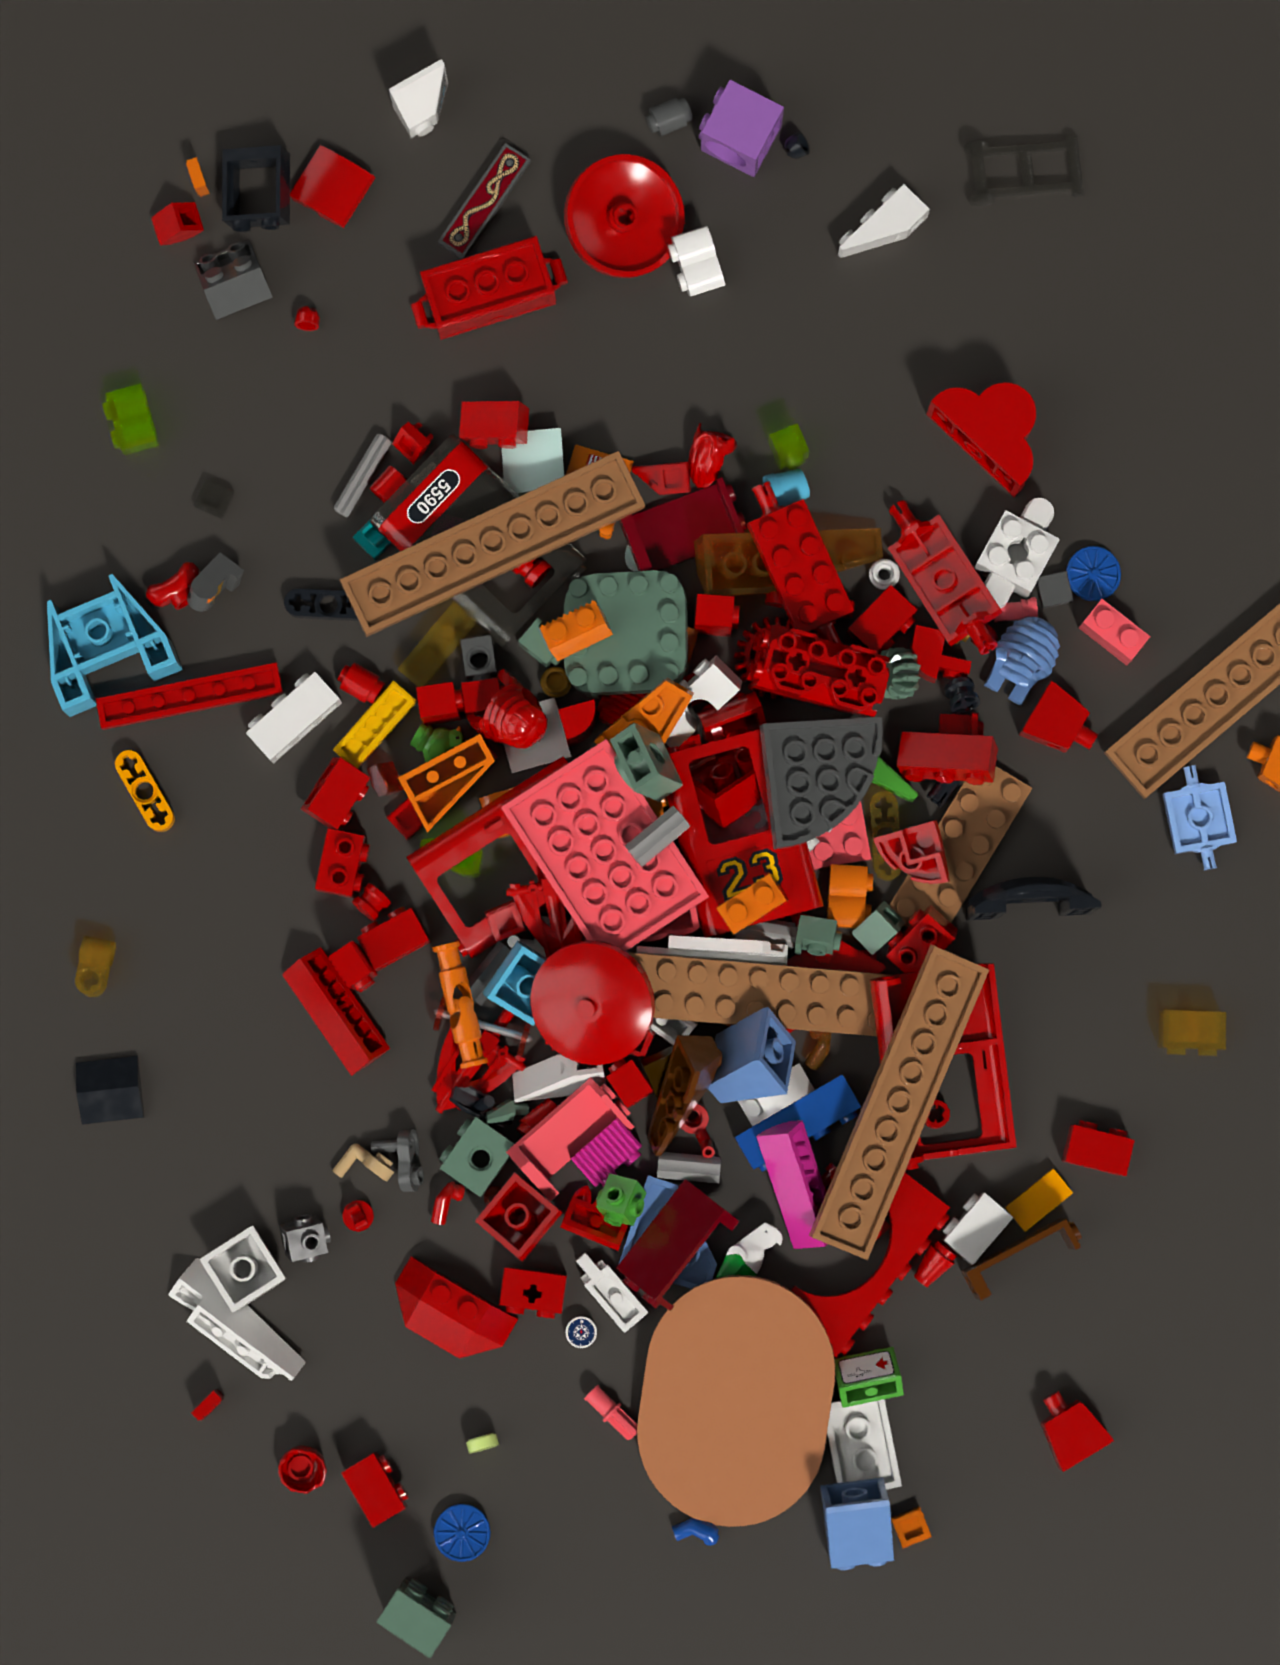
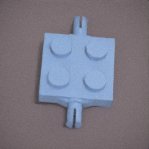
[1162,765,1237,871]

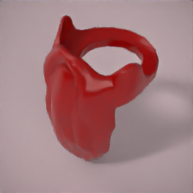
[688,423,737,488]

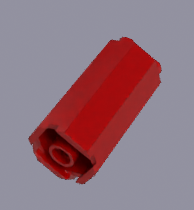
[745,625,890,718]

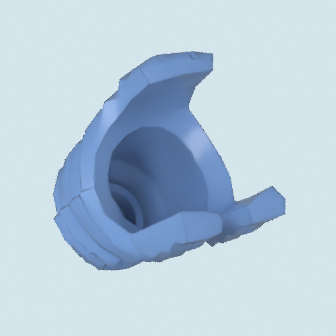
[984,617,1060,706]

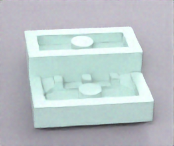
[501,428,564,497]

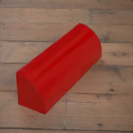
[282,947,391,1076]

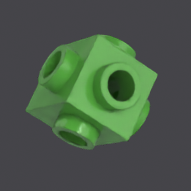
[596,1173,647,1227]

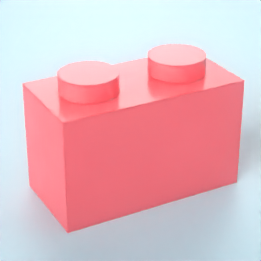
[1079,599,1151,666]

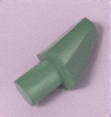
[485,1098,529,1124]

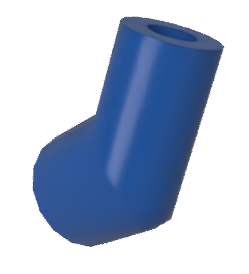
[672,1518,719,1546]

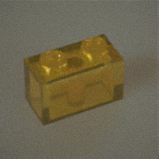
[1159,1010,1226,1056]

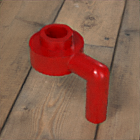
[681,1102,715,1158]

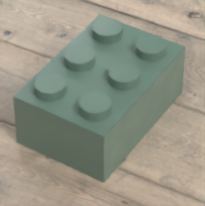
[377,1578,457,1658]

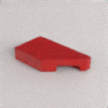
[631,462,691,495]

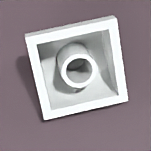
[199,1225,287,1313]

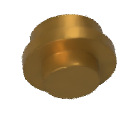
[541,667,571,698]

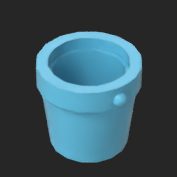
[763,469,810,507]

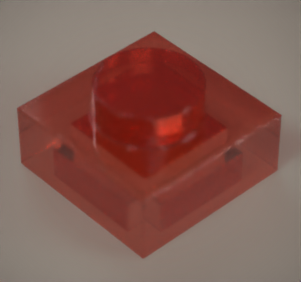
[367,761,404,797]

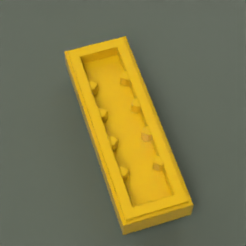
[333,680,417,769]

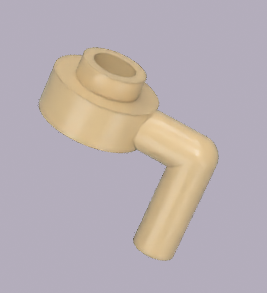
[332,1143,394,1182]

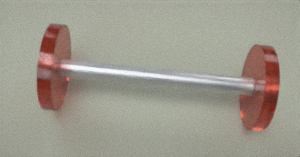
[433,995,533,1056]

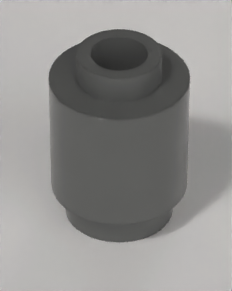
[646,97,693,137]

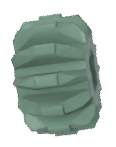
[881,647,921,700]

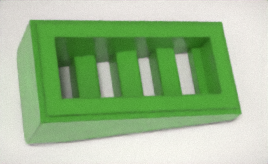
[872,756,918,802]

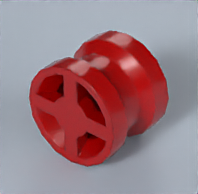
[352,883,391,922]

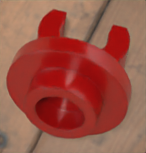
[342,1200,374,1232]

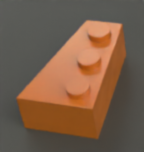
[398,733,495,833]

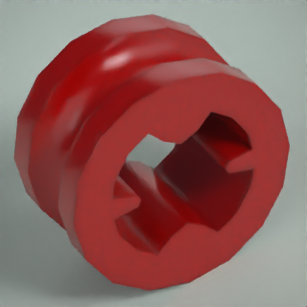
[925,1100,950,1129]

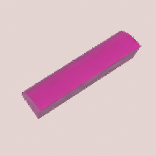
[756,1120,827,1249]

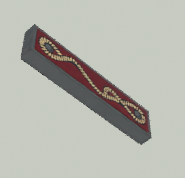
[438,143,531,259]

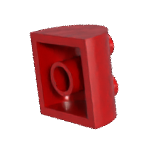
[696,692,766,759]
[475,1173,563,1261]

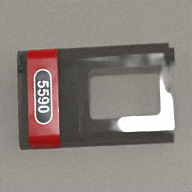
[370,434,587,648]

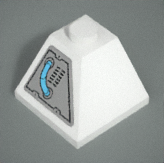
[389,59,448,138]

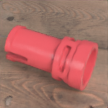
[994,597,1038,623]

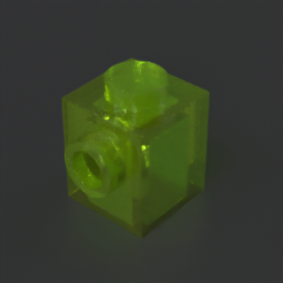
[768,423,809,470]

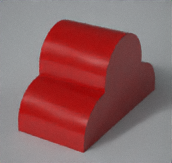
[926,382,1036,498]

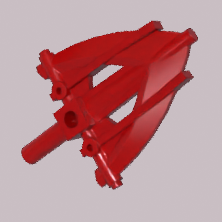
[506,873,583,958]
[432,1009,527,1114]

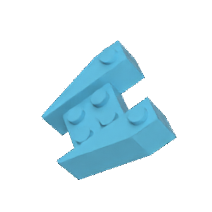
[47,574,183,717]

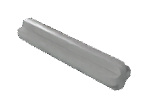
[334,433,391,517]

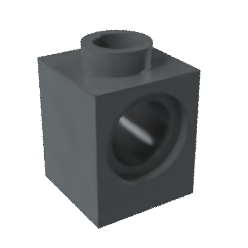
[460,635,498,681]

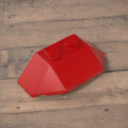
[395,1256,518,1359]

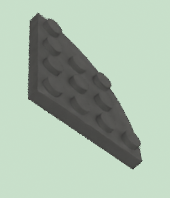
[760,717,883,850]

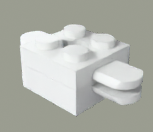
[974,498,1060,609]

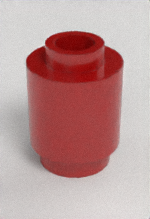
[337,662,385,704]

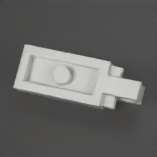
[576,1252,648,1333]

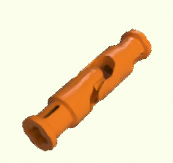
[432,941,488,1069]

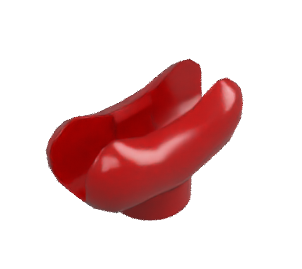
[146,562,200,610]

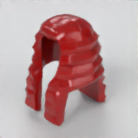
[467,669,548,748]

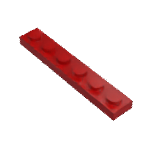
[96,662,284,730]

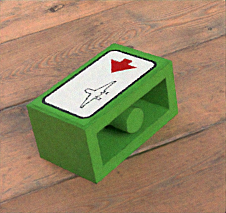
[835,1347,904,1408]

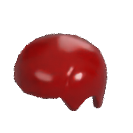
[278,1445,327,1494]

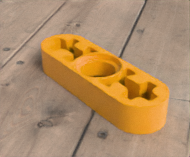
[115,750,175,832]

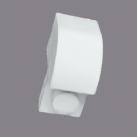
[738,1064,815,1126]

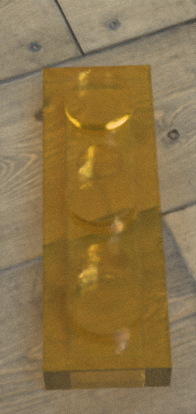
[397,599,480,687]

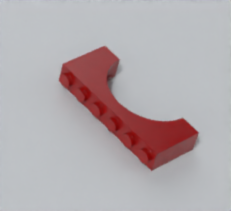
[791,1172,950,1357]

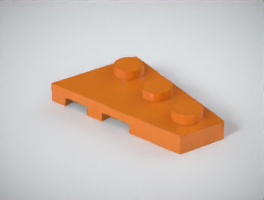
[594,677,694,755]

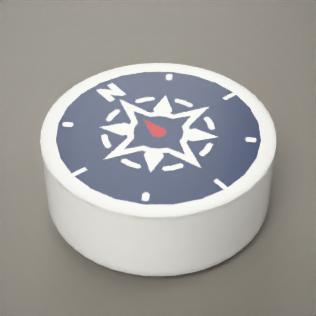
[566,1316,597,1348]

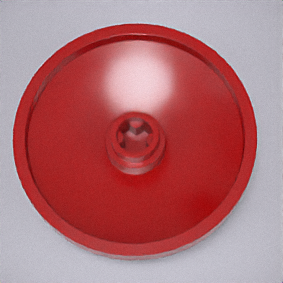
[564,154,685,278]
[530,940,655,1065]

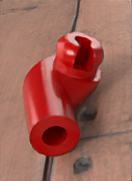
[431,1181,465,1225]

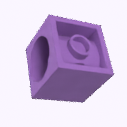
[698,80,784,177]

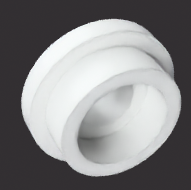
[869,559,900,590]

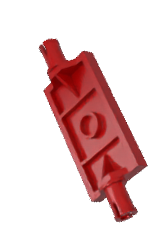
[746,481,854,644]
[888,500,1003,655]

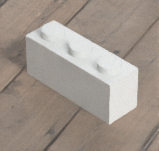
[246,672,342,764]

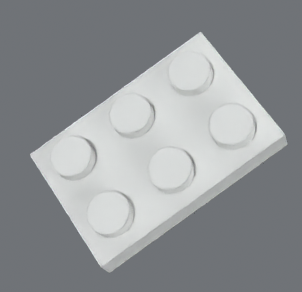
[827,1399,902,1490]

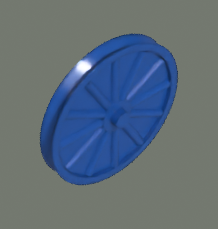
[1066,546,1121,601]
[434,1504,491,1562]

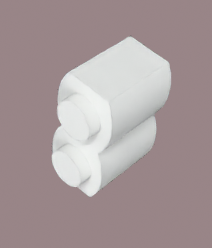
[668,226,725,296]

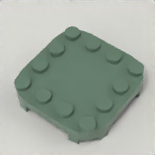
[564,570,690,699]

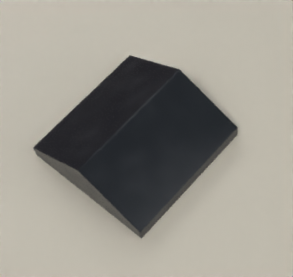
[76,1056,144,1125]

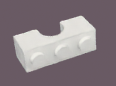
[665,655,742,747]

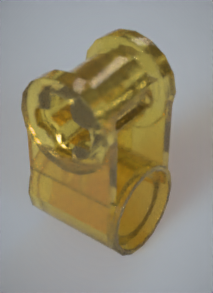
[75,935,116,997]

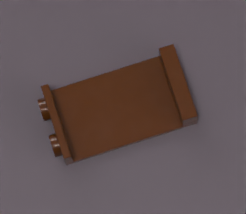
[961,1218,1082,1301]

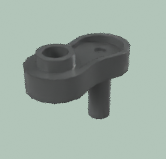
[371,1129,424,1192]

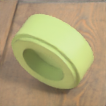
[466,1433,499,1454]

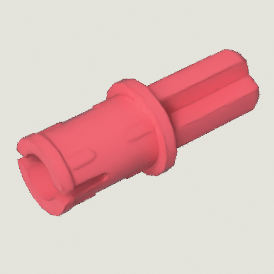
[584,1384,638,1440]

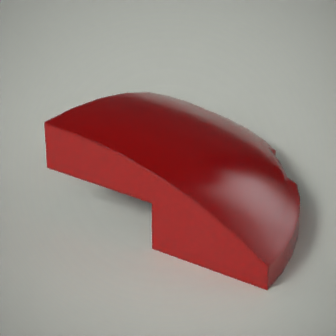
[873,820,950,884]

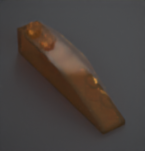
[694,528,883,596]

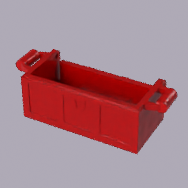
[411,236,568,340]

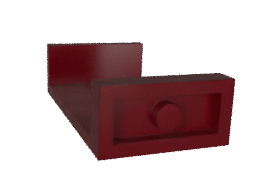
[619,477,747,571]
[616,1179,739,1311]

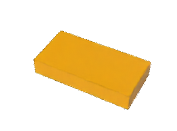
[1004,1168,1073,1232]

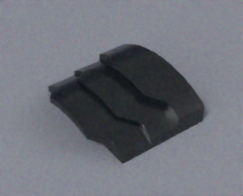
[965,877,1101,921]

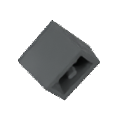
[193,240,272,320]

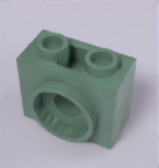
[610,723,683,802]
[439,1117,514,1197]

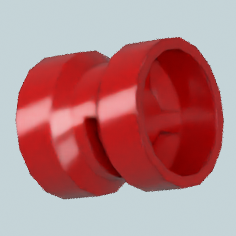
[511,558,552,588]

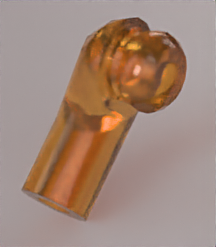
[805,1031,832,1070]

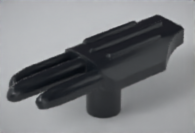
[449,1086,512,1128]

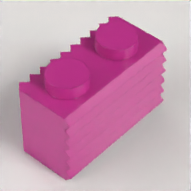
[571,1118,642,1187]

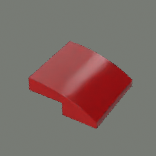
[290,145,375,228]

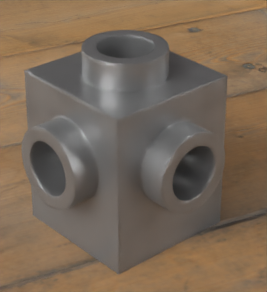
[280,1214,331,1262]

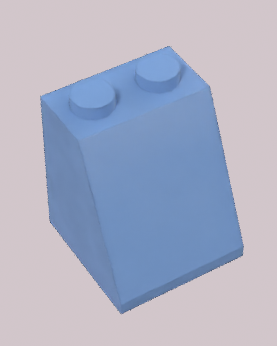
[708,1007,796,1103]
[820,1478,894,1570]

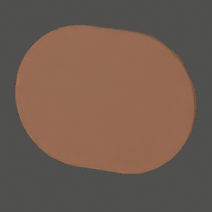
[637,1275,835,1527]

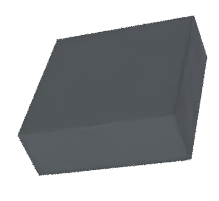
[1036,571,1073,609]

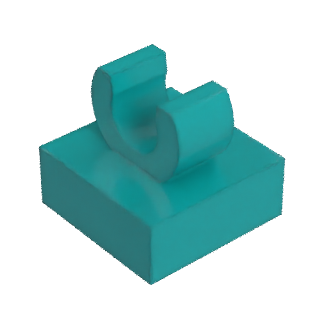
[352,516,392,560]

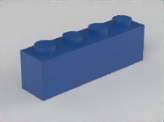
[734,1074,861,1172]

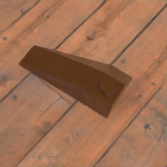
[647,1035,722,1156]

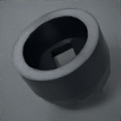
[784,132,810,159]

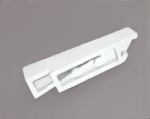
[636,935,788,966]
[168,1258,305,1380]

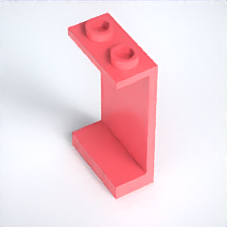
[506,1077,634,1201]

